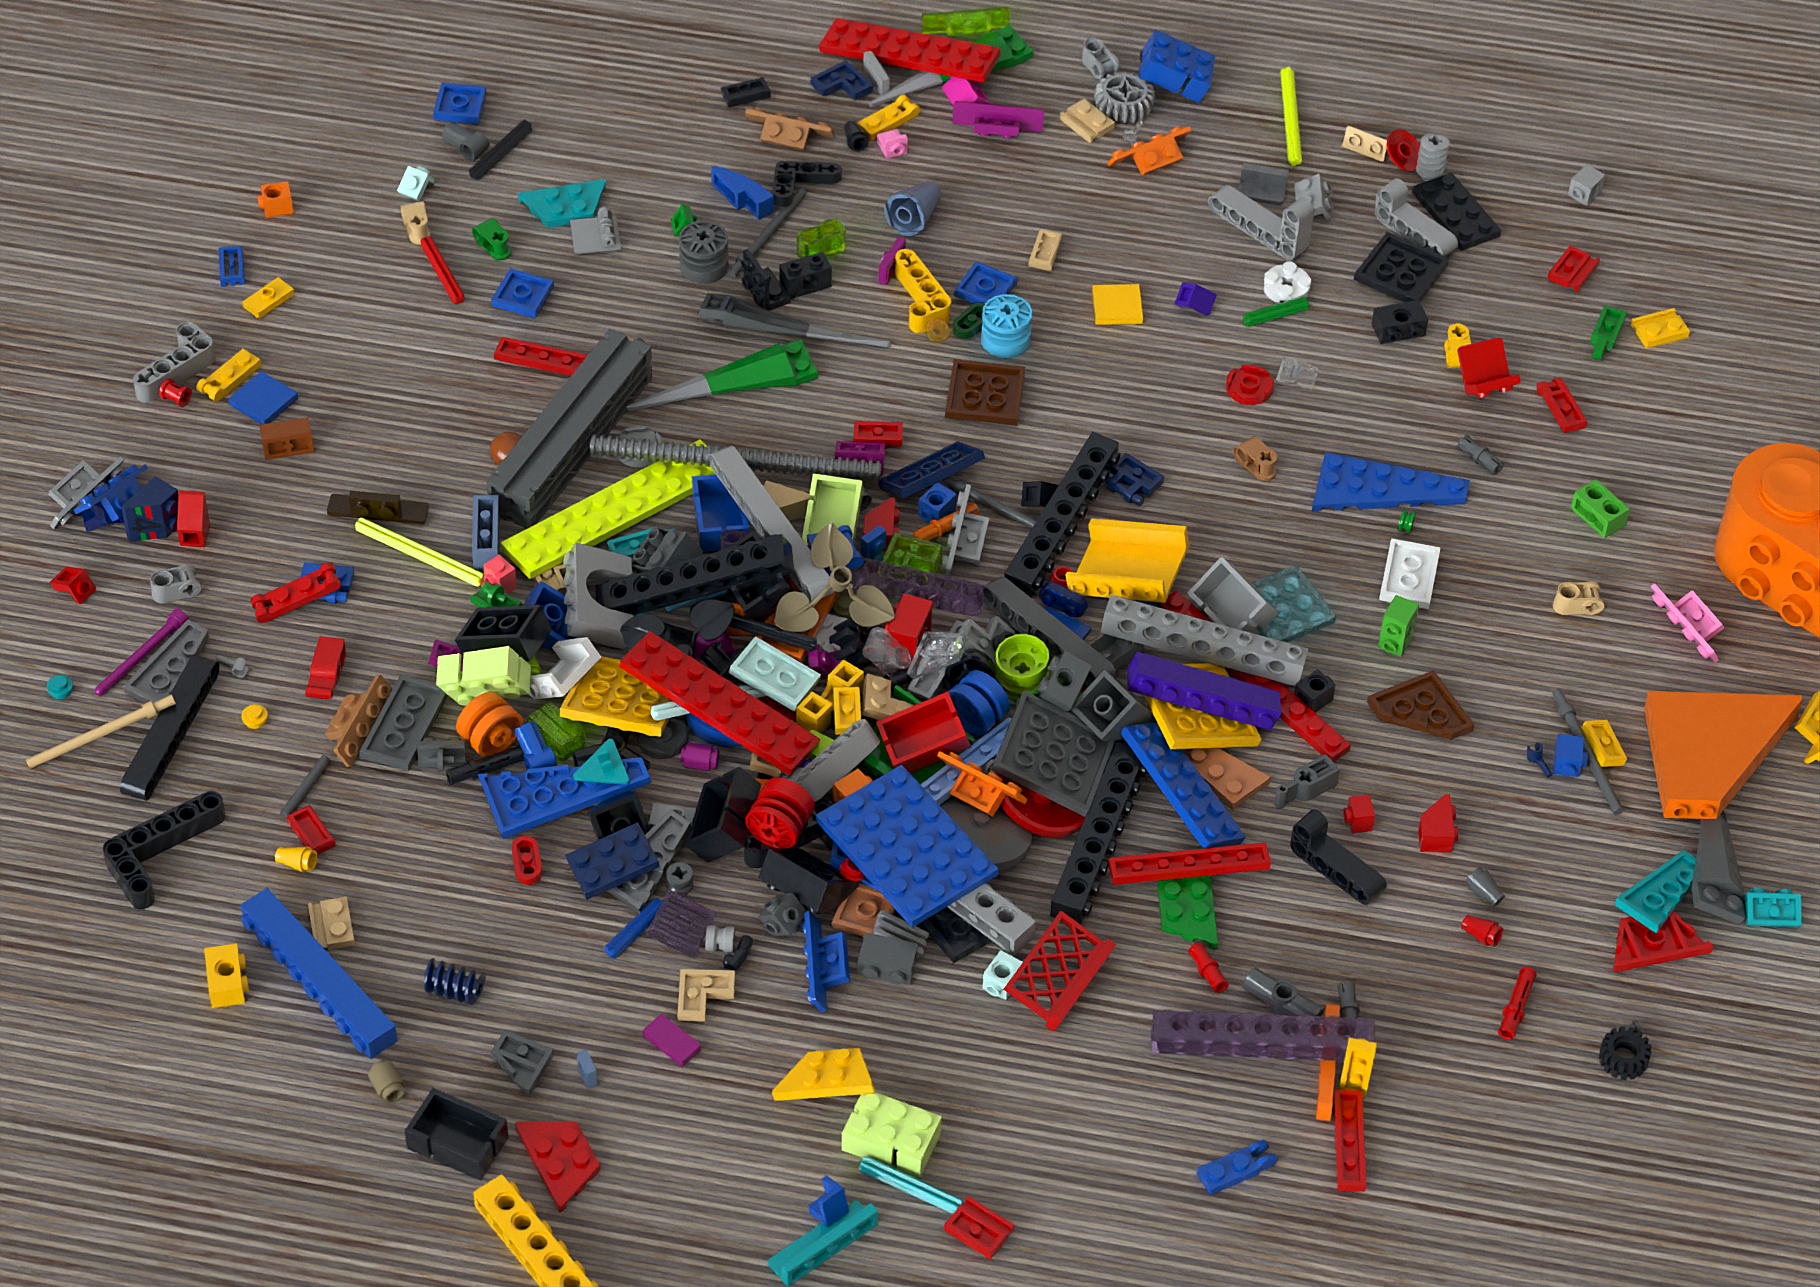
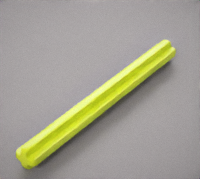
[1280,67,1302,167]
[355,517,484,587]

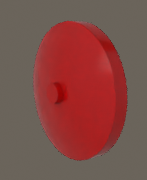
[995,772,1087,838]

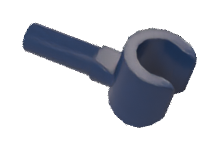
[1527,742,1552,778]

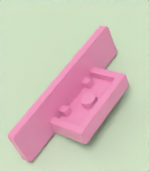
[1651,583,1724,663]

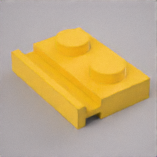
[1631,308,1690,349]

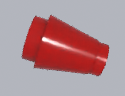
[1461,915,1503,947]

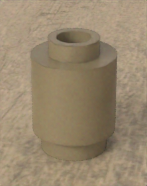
[368,1061,405,1103]

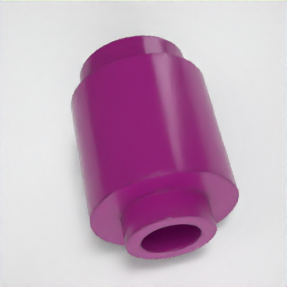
[680,742,719,771]

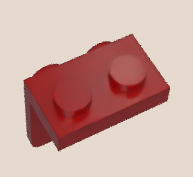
[1457,338,1521,398]

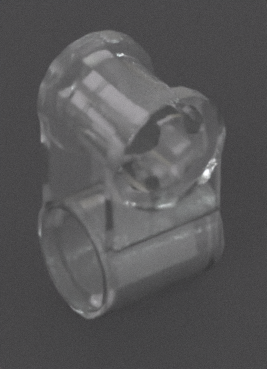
[862,627,911,674]

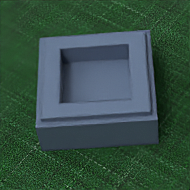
[577,1049,598,1089]

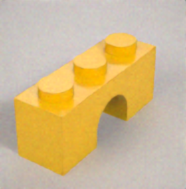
[796,660,864,734]

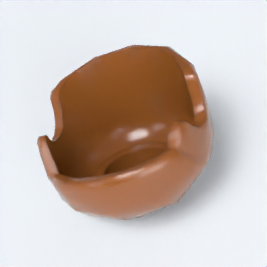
[490,431,521,465]

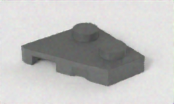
[492,1030,554,1096]

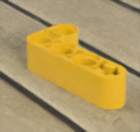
[895,249,951,333]

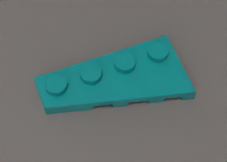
[1615,850,1696,933]

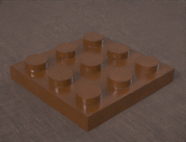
[945,359,1025,426]

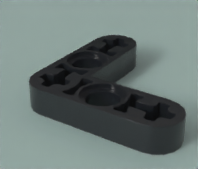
[772,161,842,207]

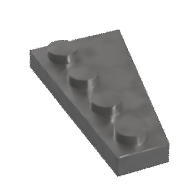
[123,619,209,703]
[607,809,691,913]

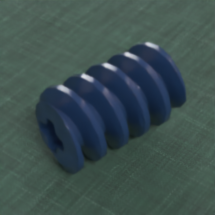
[424,958,486,1005]

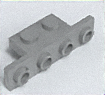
[48,456,124,529]
[941,484,989,580]

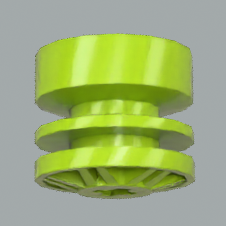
[995,634,1049,702]

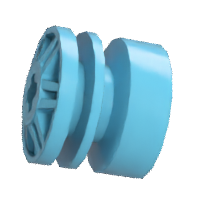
[981,294,1032,358]

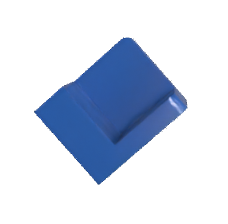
[808,1175,849,1227]

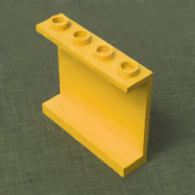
[1066,518,1189,603]

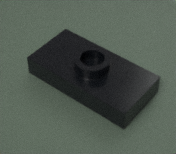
[721,77,771,108]

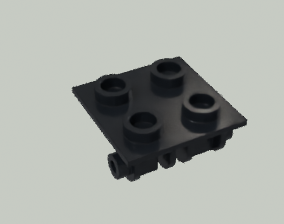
[697,641,744,678]

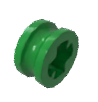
[1398,509,1416,533]

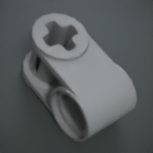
[1082,38,1120,80]
[150,564,202,604]

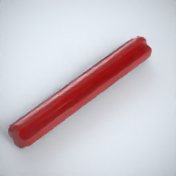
[420,236,465,305]

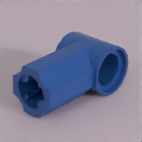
[514,721,557,770]

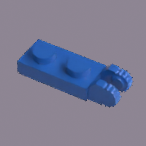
[1196,1139,1278,1195]

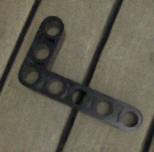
[103,791,226,909]

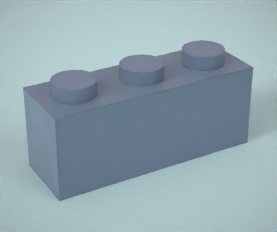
[472,495,500,572]

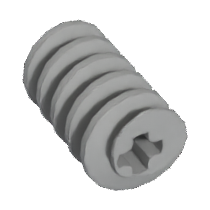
[1416,133,1450,182]

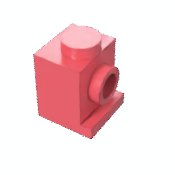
[481,555,517,594]

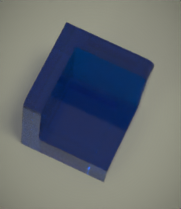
[81,502,124,532]

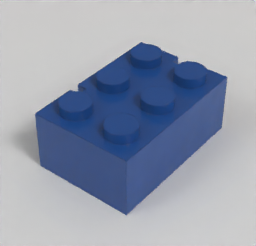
[1138,30,1215,103]
[692,474,749,552]

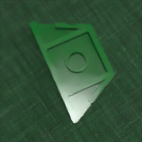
[1157,875,1218,950]

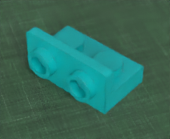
[1742,888,1802,927]

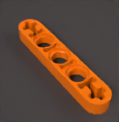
[1316,1003,1340,1121]

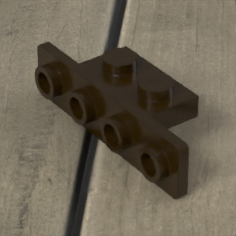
[327,491,429,524]

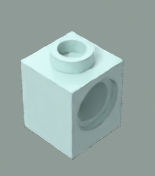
[983,950,1023,1000]

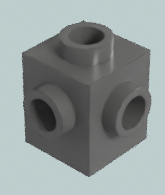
[758,893,806,936]

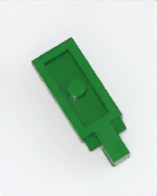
[1590,305,1627,361]

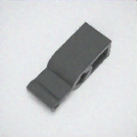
[1274,754,1340,809]

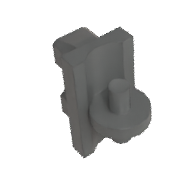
[417,737,466,771]

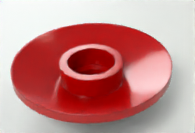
[1386,129,1420,172]

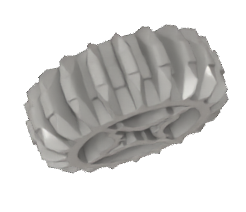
[1094,71,1155,124]

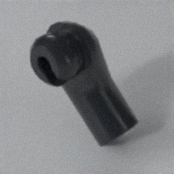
[723,935,753,970]

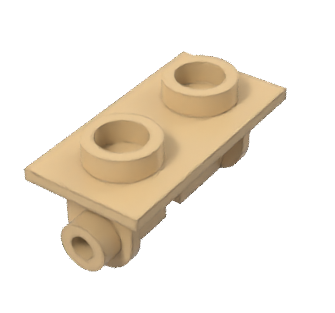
[1342,125,1388,162]

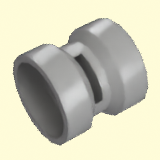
[705,924,735,954]

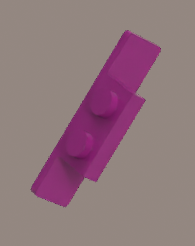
[952,101,1044,139]

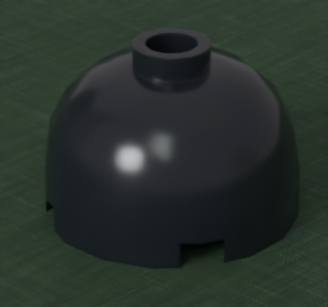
[944,648,996,691]

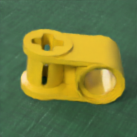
[1444,323,1471,368]

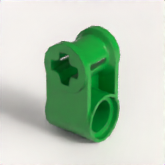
[472,218,511,261]

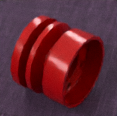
[745,778,815,849]

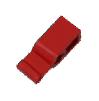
[305,636,347,700]

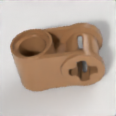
[1233,436,1277,481]

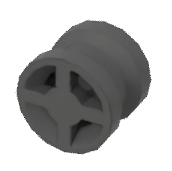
[666,862,693,896]

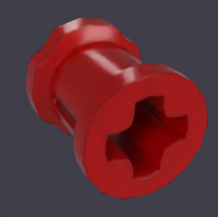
[159,378,192,407]

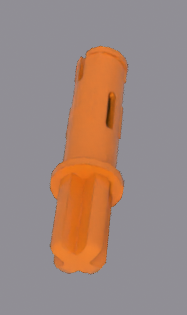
[913,503,980,545]

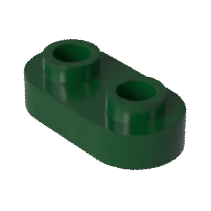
[953,303,985,339]

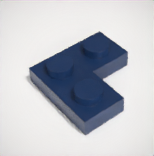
[810,60,873,100]

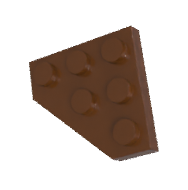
[1367,670,1474,740]

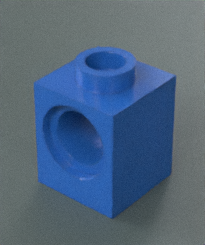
[918,482,957,522]

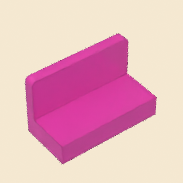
[942,77,991,107]

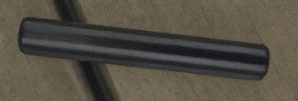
[469,120,532,180]
[729,613,817,652]

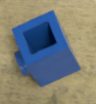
[1553,734,1588,777]

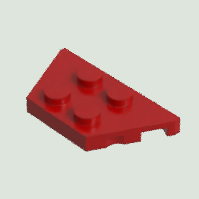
[1613,911,1713,973]
[515,1121,600,1213]

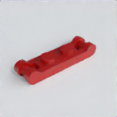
[250,562,341,623]

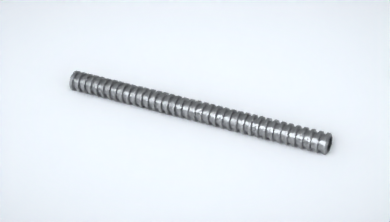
[590,434,881,483]

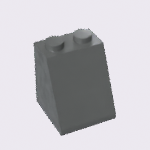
[1071,669,1157,741]

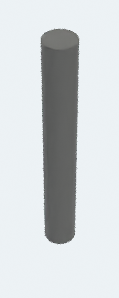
[280,755,331,818]

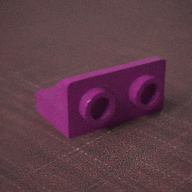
[835,441,885,476]

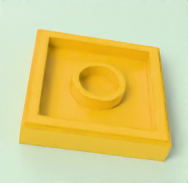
[1092,284,1143,325]

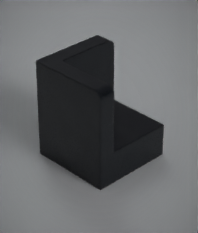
[1021,481,1059,508]

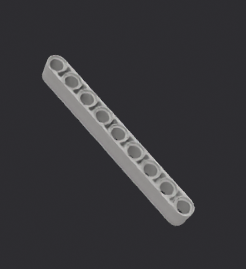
[709,445,834,602]

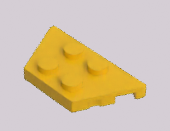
[772,1048,875,1101]

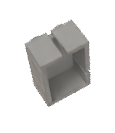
[1187,556,1279,635]

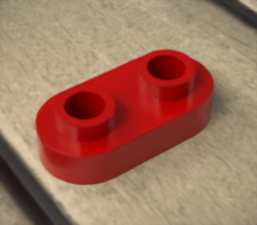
[511,836,542,885]

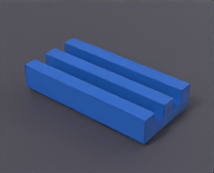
[219,246,245,287]

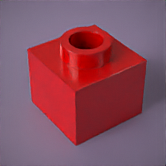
[1343,795,1375,833]

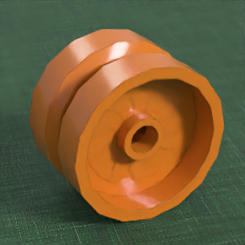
[456,691,524,758]

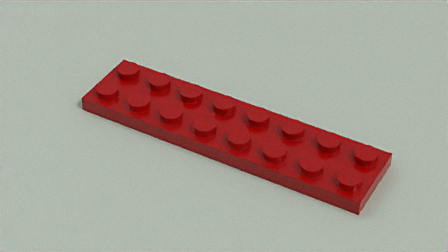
[819,18,1001,83]
[619,631,820,776]

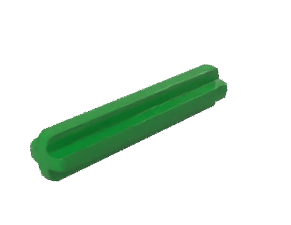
[1243,296,1309,327]

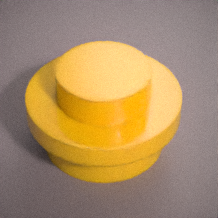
[241,704,268,729]

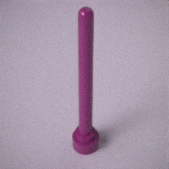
[95,608,189,696]

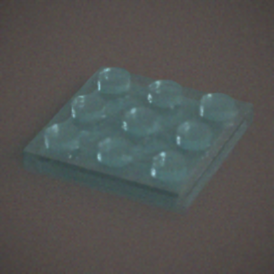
[1252,565,1336,643]

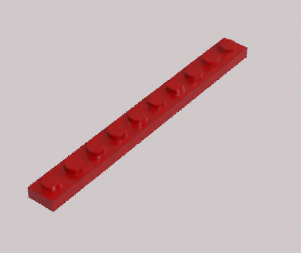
[1157,590,1351,762]

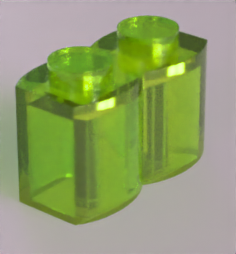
[797,218,846,258]

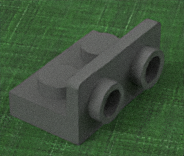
[1088,633,1145,670]

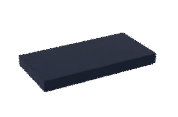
[878,441,985,498]

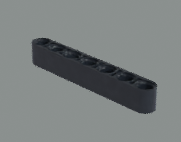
[120,655,220,801]

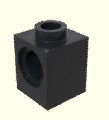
[1294,669,1336,712]

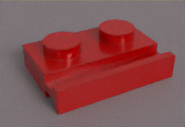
[1547,245,1600,293]
[944,1196,1015,1260]

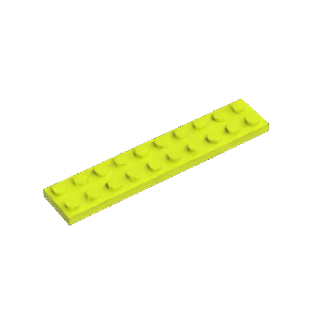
[500,439,715,579]

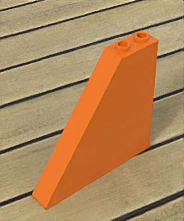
[1644,691,1802,819]

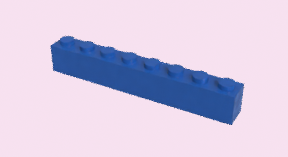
[240,888,398,1059]

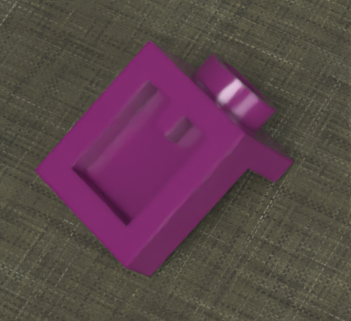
[808,643,844,680]

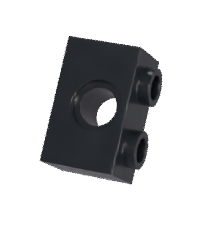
[779,252,832,299]
[1371,300,1428,344]

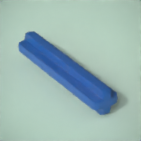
[604,898,666,958]

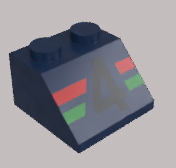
[121,476,179,542]

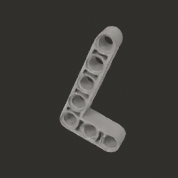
[1208,185,1314,260]

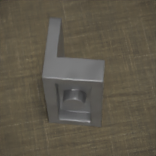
[1238,163,1288,205]

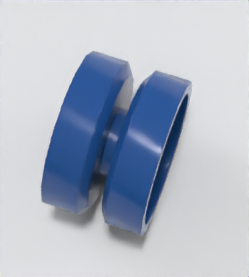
[948,670,1010,737]

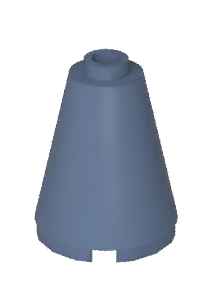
[884,181,941,236]

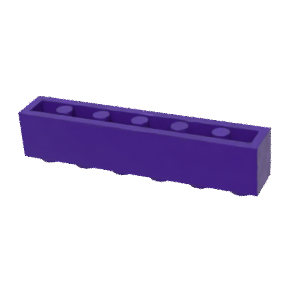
[1127,652,1281,731]

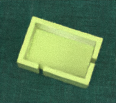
[802,474,863,548]
[436,646,531,706]
[842,1092,942,1179]

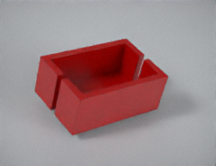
[876,692,971,773]

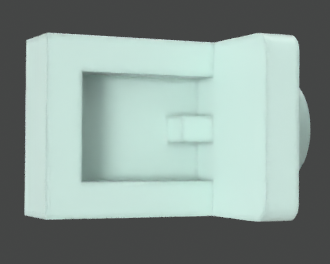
[397,166,435,201]

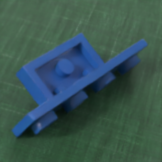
[73,464,148,522]
[802,910,850,1013]

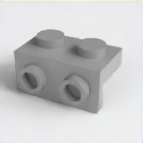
[1294,174,1334,221]

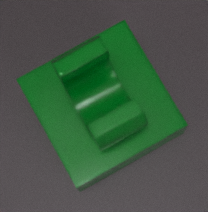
[671,204,698,237]

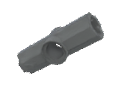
[1242,967,1324,1029]

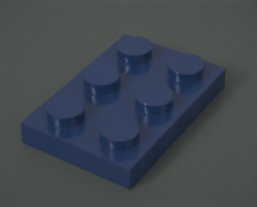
[565,822,660,900]

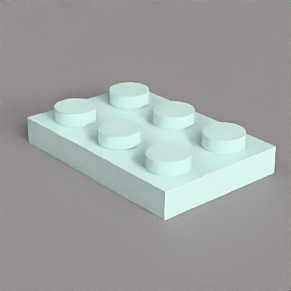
[728,636,821,712]

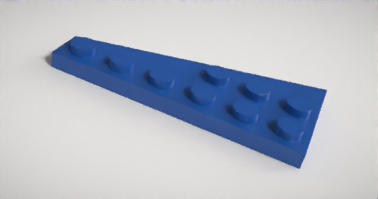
[1312,452,1470,512]
[478,757,652,839]

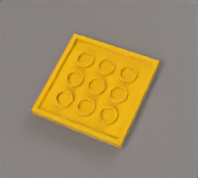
[560,656,670,737]
[1144,663,1262,749]

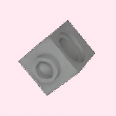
[1568,164,1605,206]

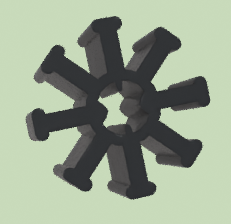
[829,617,884,670]

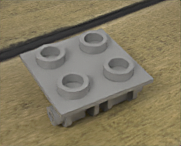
[570,207,621,254]

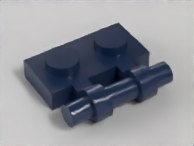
[1104,453,1165,506]

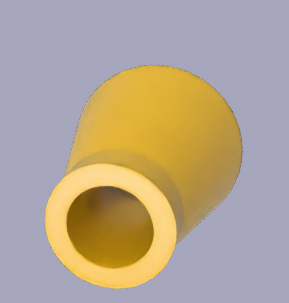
[275,847,317,873]

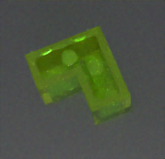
[878,533,942,594]

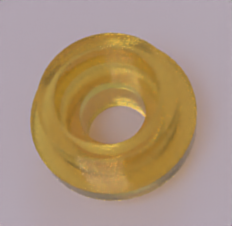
[925,318,949,342]

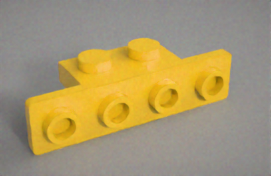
[1794,691,1820,764]

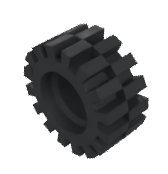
[1599,1026,1652,1080]

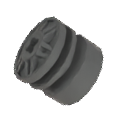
[679,221,729,284]

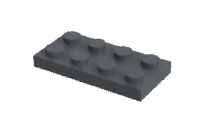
[359,675,448,772]

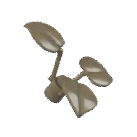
[774,523,895,633]

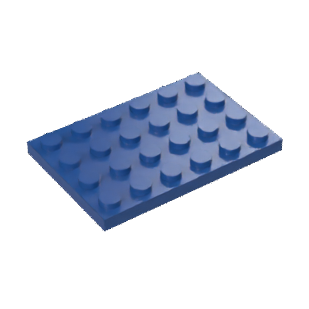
[816,765,999,928]

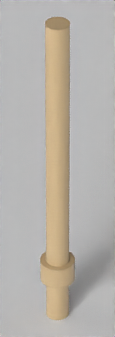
[26,694,176,769]

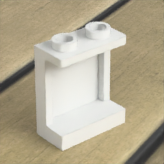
[528,637,601,700]

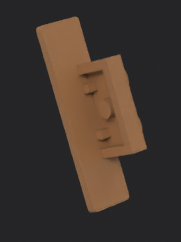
[745,107,835,151]
[325,675,392,767]

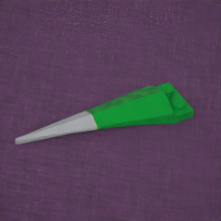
[869,25,1034,108]
[627,339,819,411]

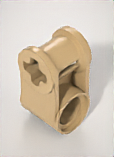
[400,201,430,244]
[1553,581,1604,615]

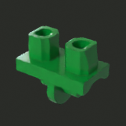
[470,582,522,608]

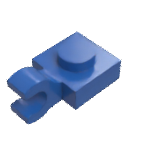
[860,525,886,570]

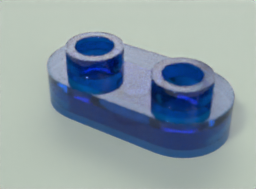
[1039,582,1088,617]

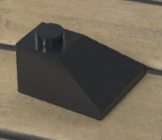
[588,791,650,840]

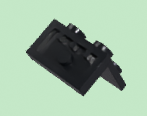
[741,249,790,311]

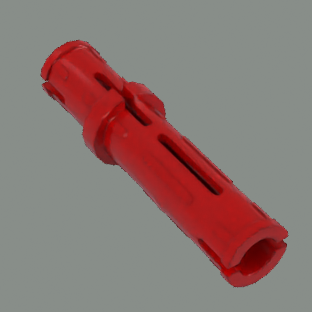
[1498,967,1537,1040]

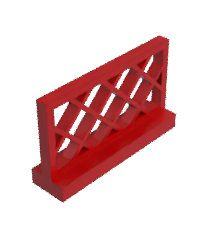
[1003,911,1116,1032]

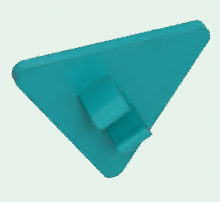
[573,739,630,785]

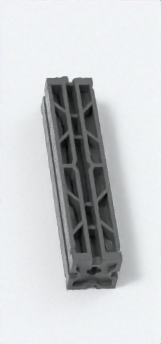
[487,328,652,529]

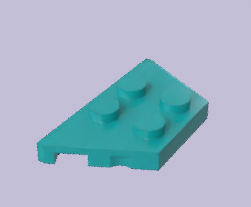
[518,179,606,228]

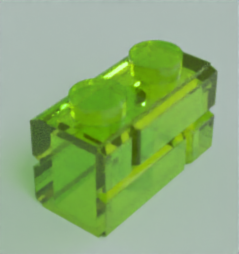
[527,702,586,762]

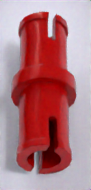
[1188,942,1229,993]

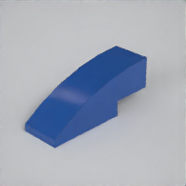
[711,166,774,220]

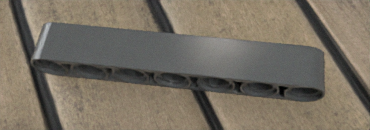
[979,577,1116,688]

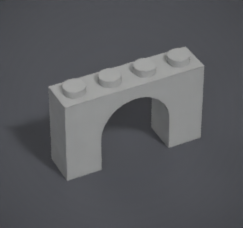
[563,543,634,650]

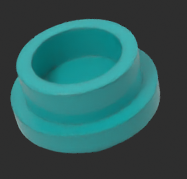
[47,675,73,699]

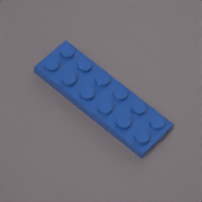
[1121,722,1246,849]

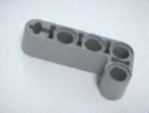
[1374,178,1458,257]
[133,322,215,403]
[780,719,880,802]

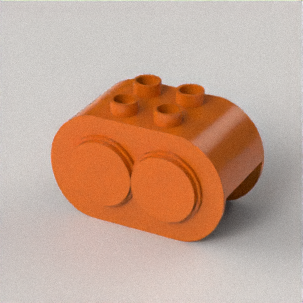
[1714,443,1820,637]

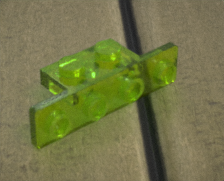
[922,7,1010,35]

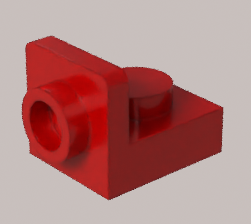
[50,566,96,604]

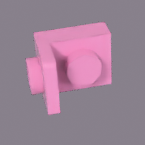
[876,129,908,159]

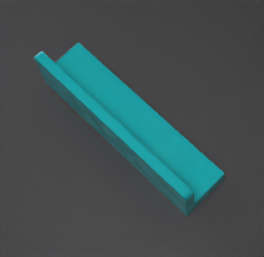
[768,1200,878,1287]

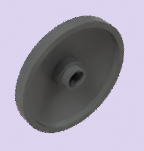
[940,797,1032,871]

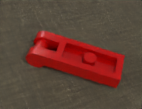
[1536,377,1587,433]

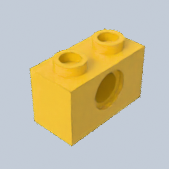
[204,943,249,1008]

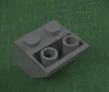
[631,526,703,573]

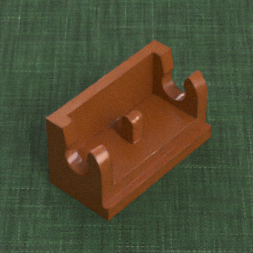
[259,417,314,460]

